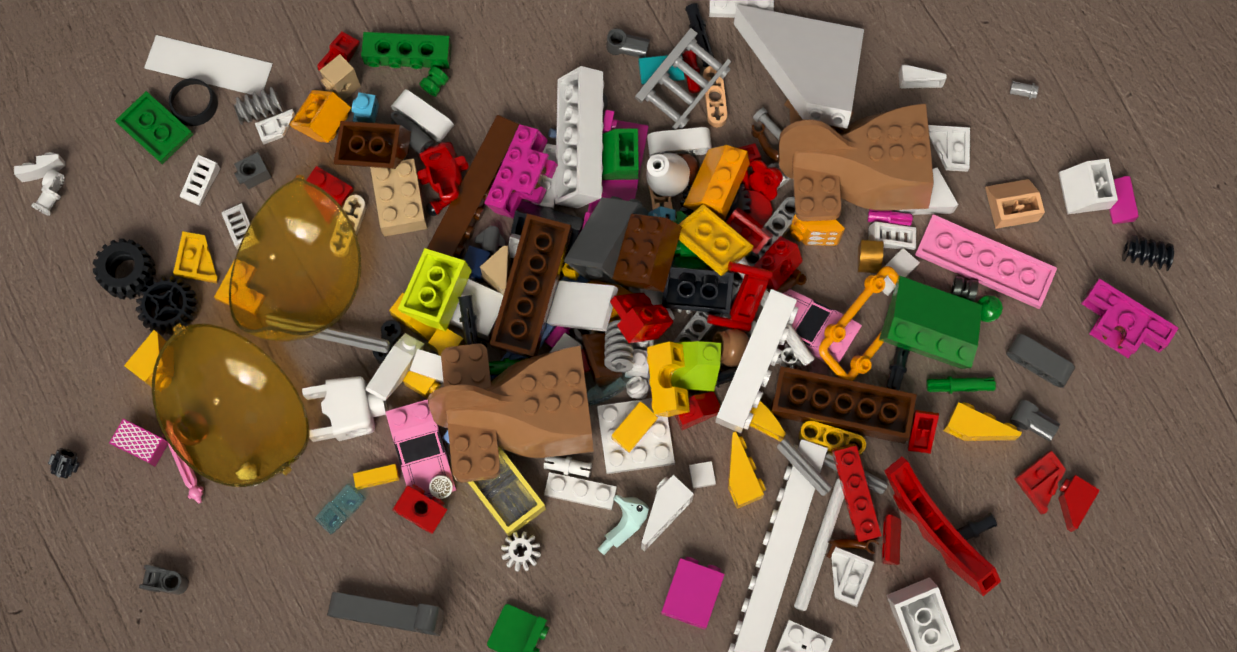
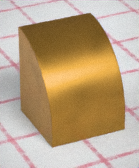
[858,240,884,273]

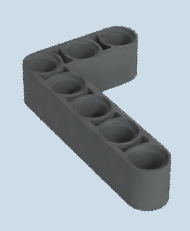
[327,592,445,636]

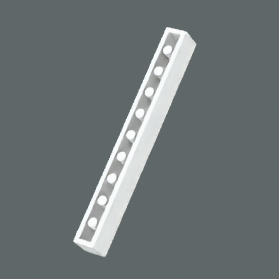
[728,439,828,652]

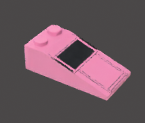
[783,289,862,364]
[385,399,456,502]

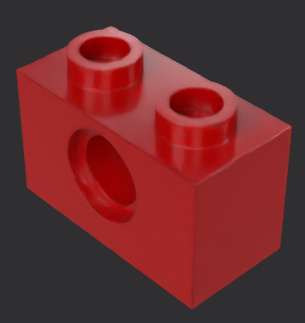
[753,236,803,291]
[392,484,448,534]

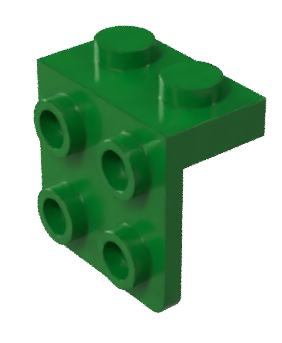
[487,604,550,652]

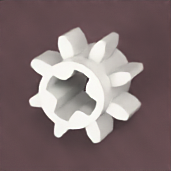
[776,344,802,369]

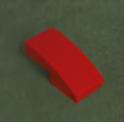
[317,31,360,71]

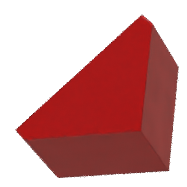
[908,410,939,454]

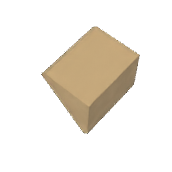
[480,246,511,295]

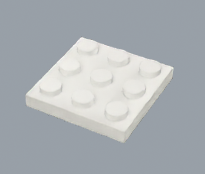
[597,398,675,474]

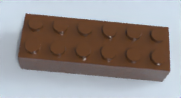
[490,214,573,358]
[771,366,917,444]

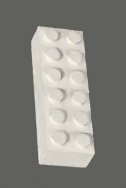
[555,66,604,209]
[716,289,799,433]

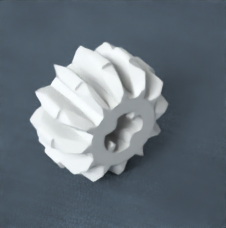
[501,531,541,572]

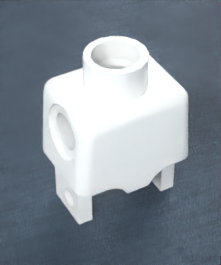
[302,376,387,442]

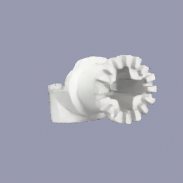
[31,169,65,216]

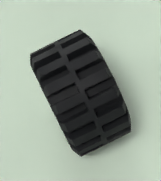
[93,238,156,300]

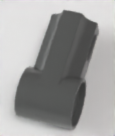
[606,28,650,58]
[1010,400,1060,441]

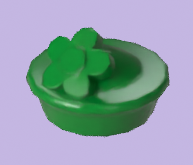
[977,295,1003,322]

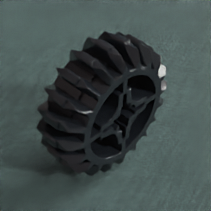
[136,276,198,336]

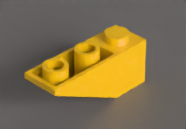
[943,402,1022,441]
[728,432,766,509]

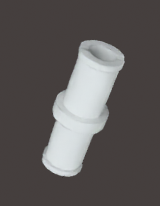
[544,456,592,477]

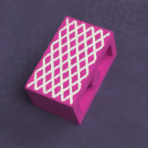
[109,419,168,467]

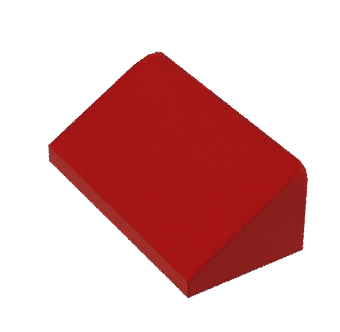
[726,208,773,255]
[882,515,901,565]

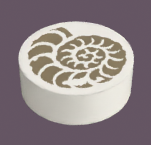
[429,475,453,499]

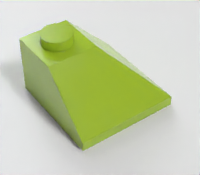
[671,341,721,391]

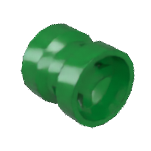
[419,66,449,97]

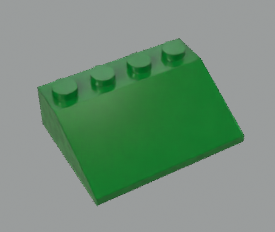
[879,276,983,369]

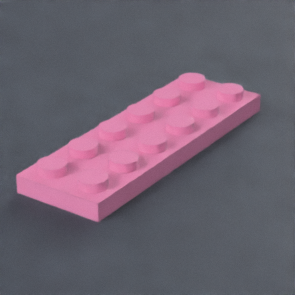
[915,214,1057,309]

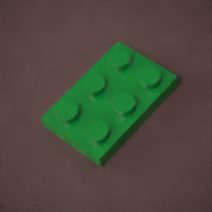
[115,91,193,165]

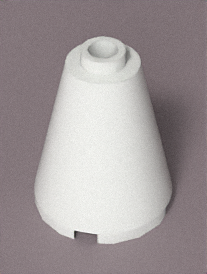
[646,153,690,197]

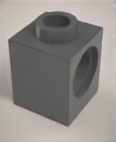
[234,152,272,189]

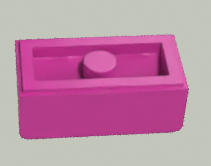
[1109,176,1139,224]

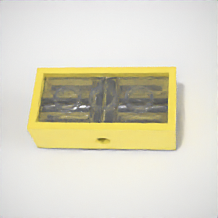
[467,447,546,537]

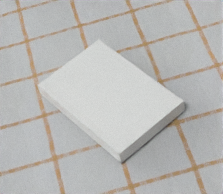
[547,281,618,331]

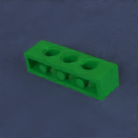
[361,32,452,70]

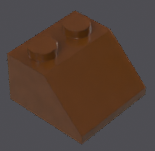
[581,333,624,389]

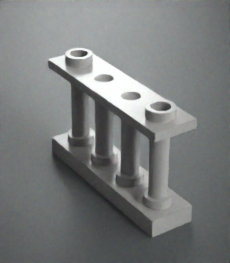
[635,28,731,130]

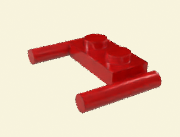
[707,261,773,332]

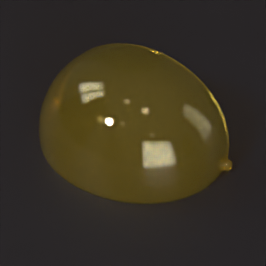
[229,175,361,342]
[152,324,310,487]

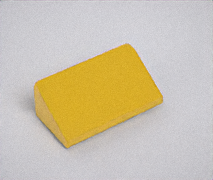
[611,401,658,453]

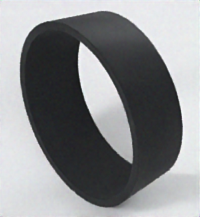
[169,78,218,126]

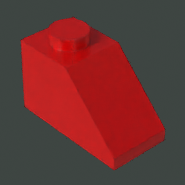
[675,391,721,431]
[1058,475,1100,532]

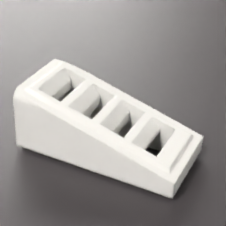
[899,65,947,89]
[180,155,221,206]
[221,203,259,251]
[868,221,916,250]

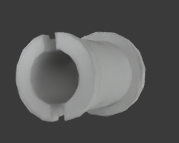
[1010,81,1039,100]

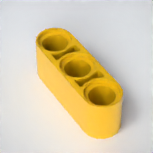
[799,421,866,456]

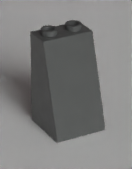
[564,196,649,286]

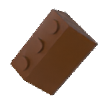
[333,121,411,169]

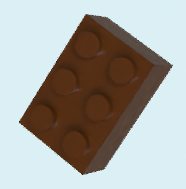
[612,214,682,292]

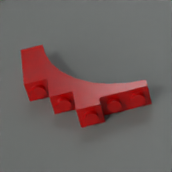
[884,456,1001,596]

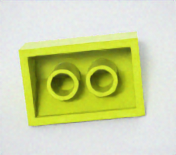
[398,248,472,331]

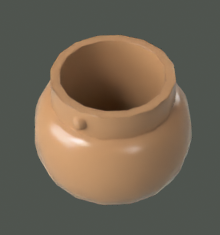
[712,328,749,367]

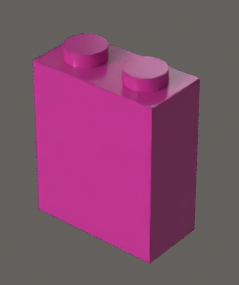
[661,557,725,630]

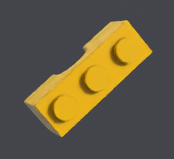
[403,329,465,399]
[647,341,690,417]

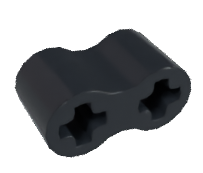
[373,320,404,364]

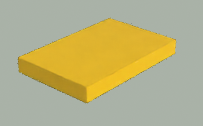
[678,204,753,276]

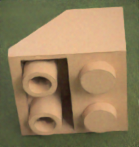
[985,179,1045,229]

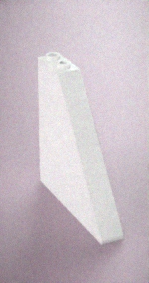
[734,4,864,129]

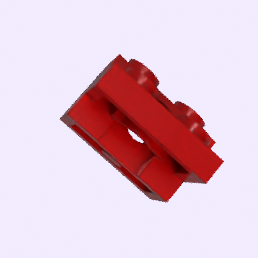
[610,293,674,343]

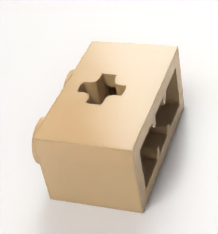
[320,54,361,101]

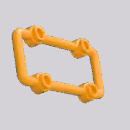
[819,266,899,381]

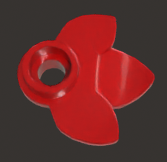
[749,160,783,201]

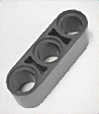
[1006,334,1075,388]

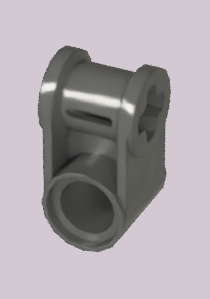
[139,565,188,595]

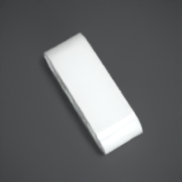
[391,89,454,142]
[647,127,712,158]

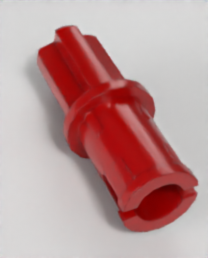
[682,50,701,94]

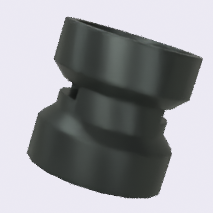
[951,276,979,302]

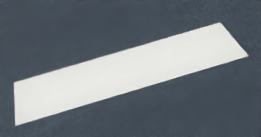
[144,35,273,97]

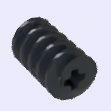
[1122,235,1174,271]

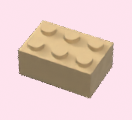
[370,159,428,237]

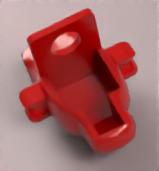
[417,142,469,202]

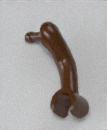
[751,124,779,162]
[766,269,807,294]
[826,538,879,558]

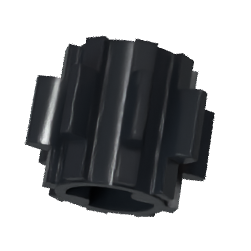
[48,448,80,478]

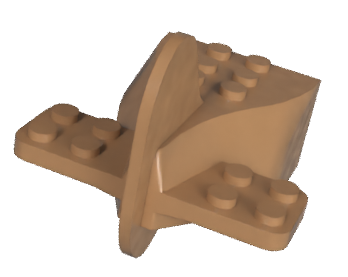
[779,104,934,221]
[428,344,593,482]

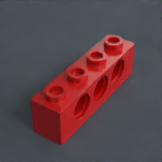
[831,443,881,542]

